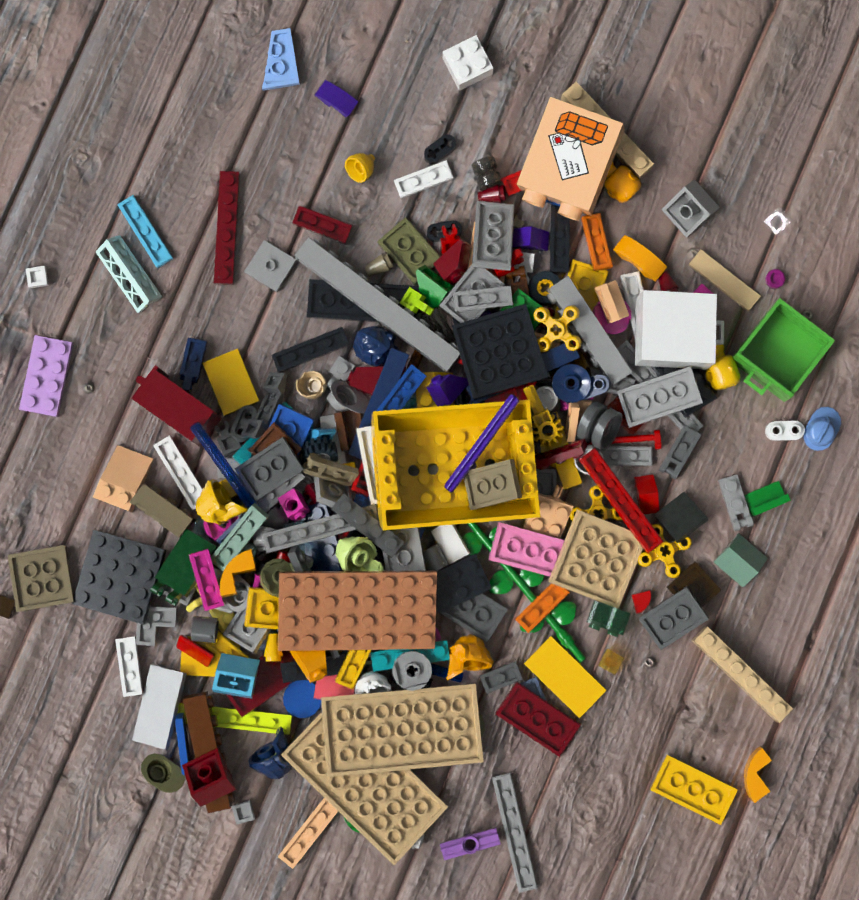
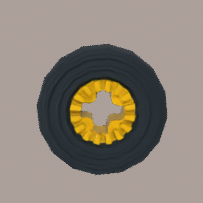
[528,271,561,305]

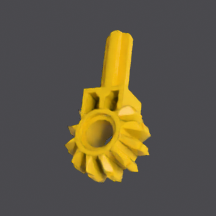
[523,385,564,446]

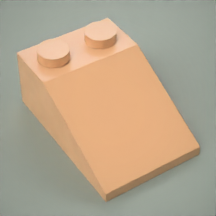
[93,445,153,512]

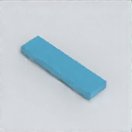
[117,195,174,269]

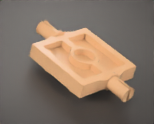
[523,485,574,539]

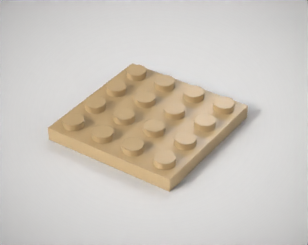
[548,509,643,609]

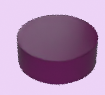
[765,269,785,289]

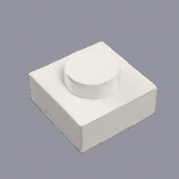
[26,266,49,288]

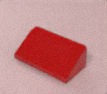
[176,635,215,667]

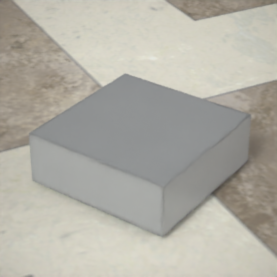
[232,800,256,825]

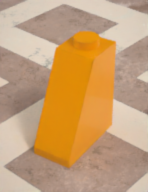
[290,650,327,683]

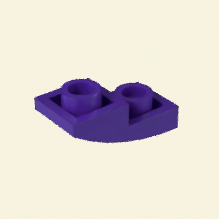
[314,80,358,117]

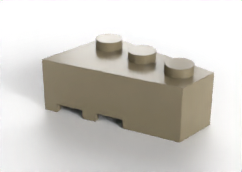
[130,483,195,538]

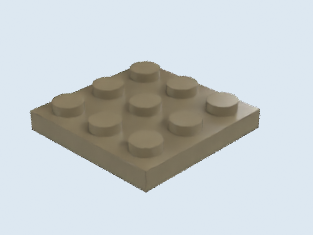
[8,545,74,612]

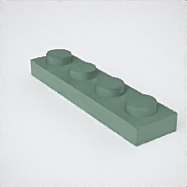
[211,503,269,571]

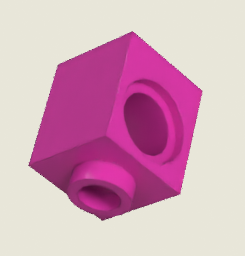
[277,488,310,522]

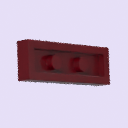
[292,206,352,245]
[535,438,588,470]

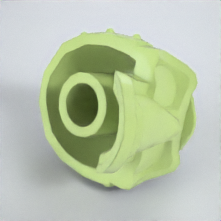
[336,537,383,571]

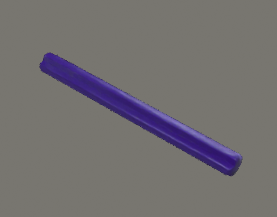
[445,394,519,492]

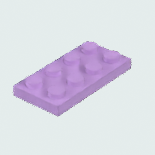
[19,335,73,417]

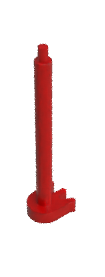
[587,429,661,450]

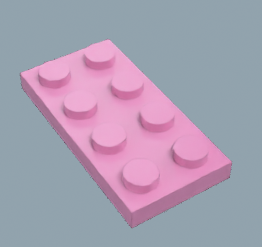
[489,522,565,577]

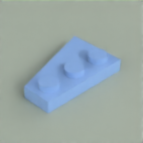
[262,28,300,91]

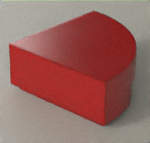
[631,590,651,614]

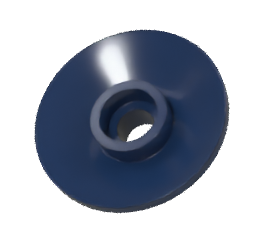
[552,364,591,403]

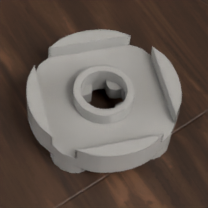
[392,651,432,691]

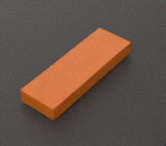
[581,213,613,271]
[515,583,570,633]

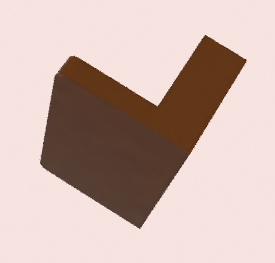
[334,410,362,451]

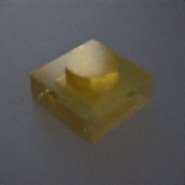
[598,649,624,675]

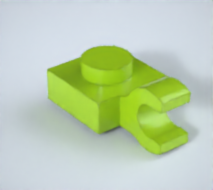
[400,287,434,316]

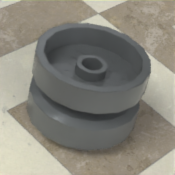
[577,401,623,451]

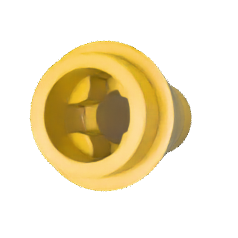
[264,634,283,662]

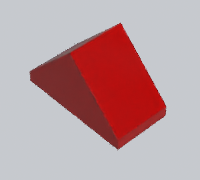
[634,474,659,514]

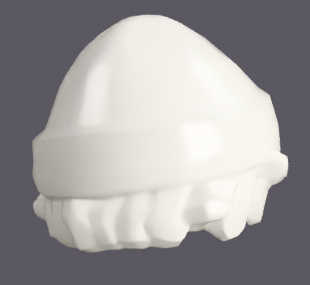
[354,671,392,694]

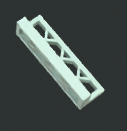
[96,235,162,313]

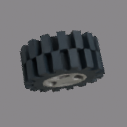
[302,437,338,468]

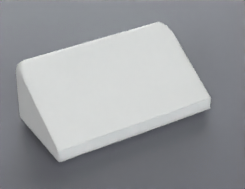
[431,524,470,564]

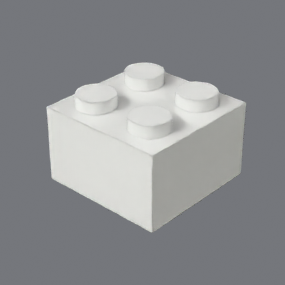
[442,35,493,91]

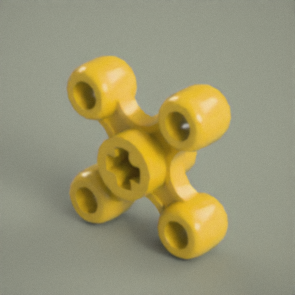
[534,305,582,353]
[569,485,622,521]
[638,524,692,578]

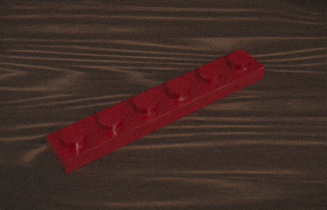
[214,171,240,285]

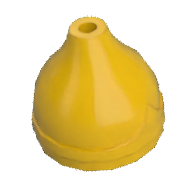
[345,153,375,182]

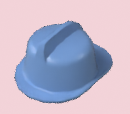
[803,407,841,451]

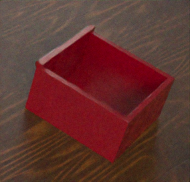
[131,365,222,447]

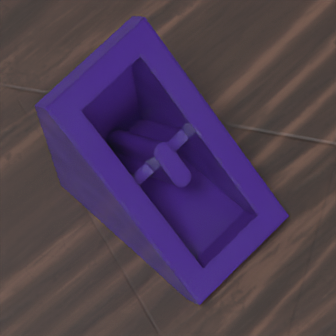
[512,226,549,251]

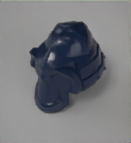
[353,326,399,367]
[248,726,292,779]

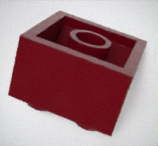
[182,748,236,807]

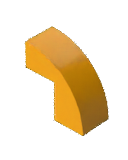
[613,235,667,282]
[220,549,257,598]
[744,747,772,803]

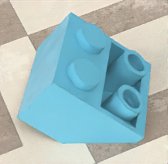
[212,653,260,699]

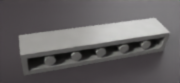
[547,276,632,386]

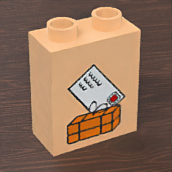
[517,97,625,221]

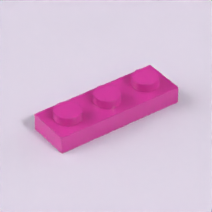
[188,549,224,611]

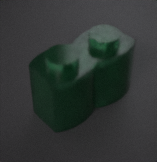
[586,600,631,638]

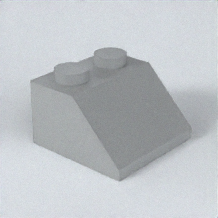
[661,180,720,238]

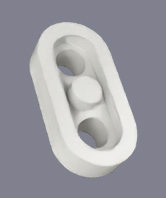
[765,421,805,441]

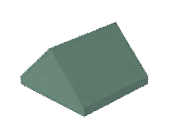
[713,533,768,587]

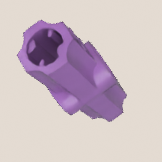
[440,827,501,860]

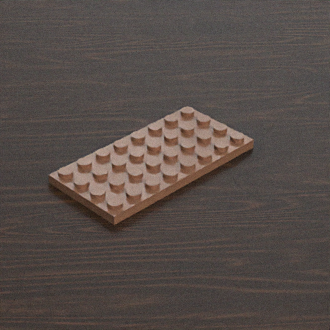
[278,571,437,651]

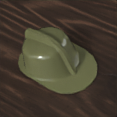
[141,753,185,793]

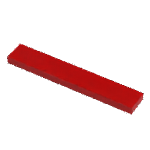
[578,448,664,554]

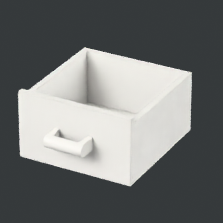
[635,290,724,370]

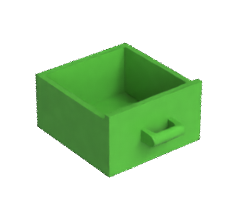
[733,298,835,402]

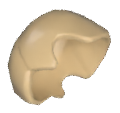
[296,371,327,399]

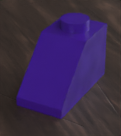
[426,374,469,407]

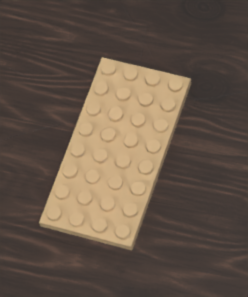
[321,684,484,777]
[281,712,448,865]

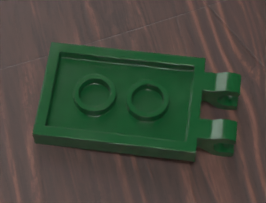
[150,529,218,607]

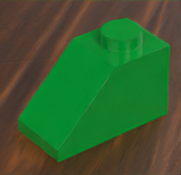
[416,265,454,309]

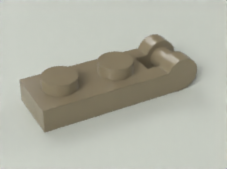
[303,453,359,487]

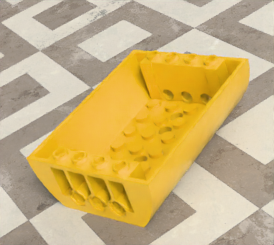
[371,400,540,530]

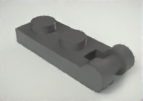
[658,424,702,479]

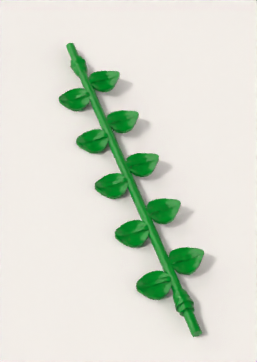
[462,523,586,663]

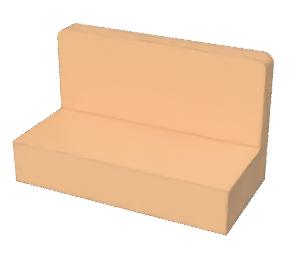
[595,280,629,324]
[564,400,592,442]

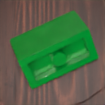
[744,481,791,517]

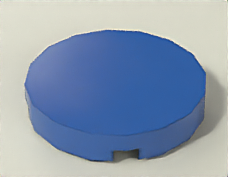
[283,680,321,718]

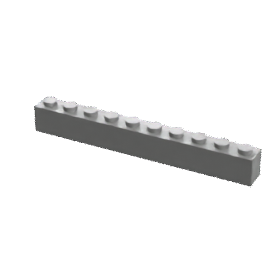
[294,237,460,373]

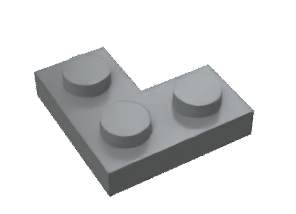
[136,607,177,646]

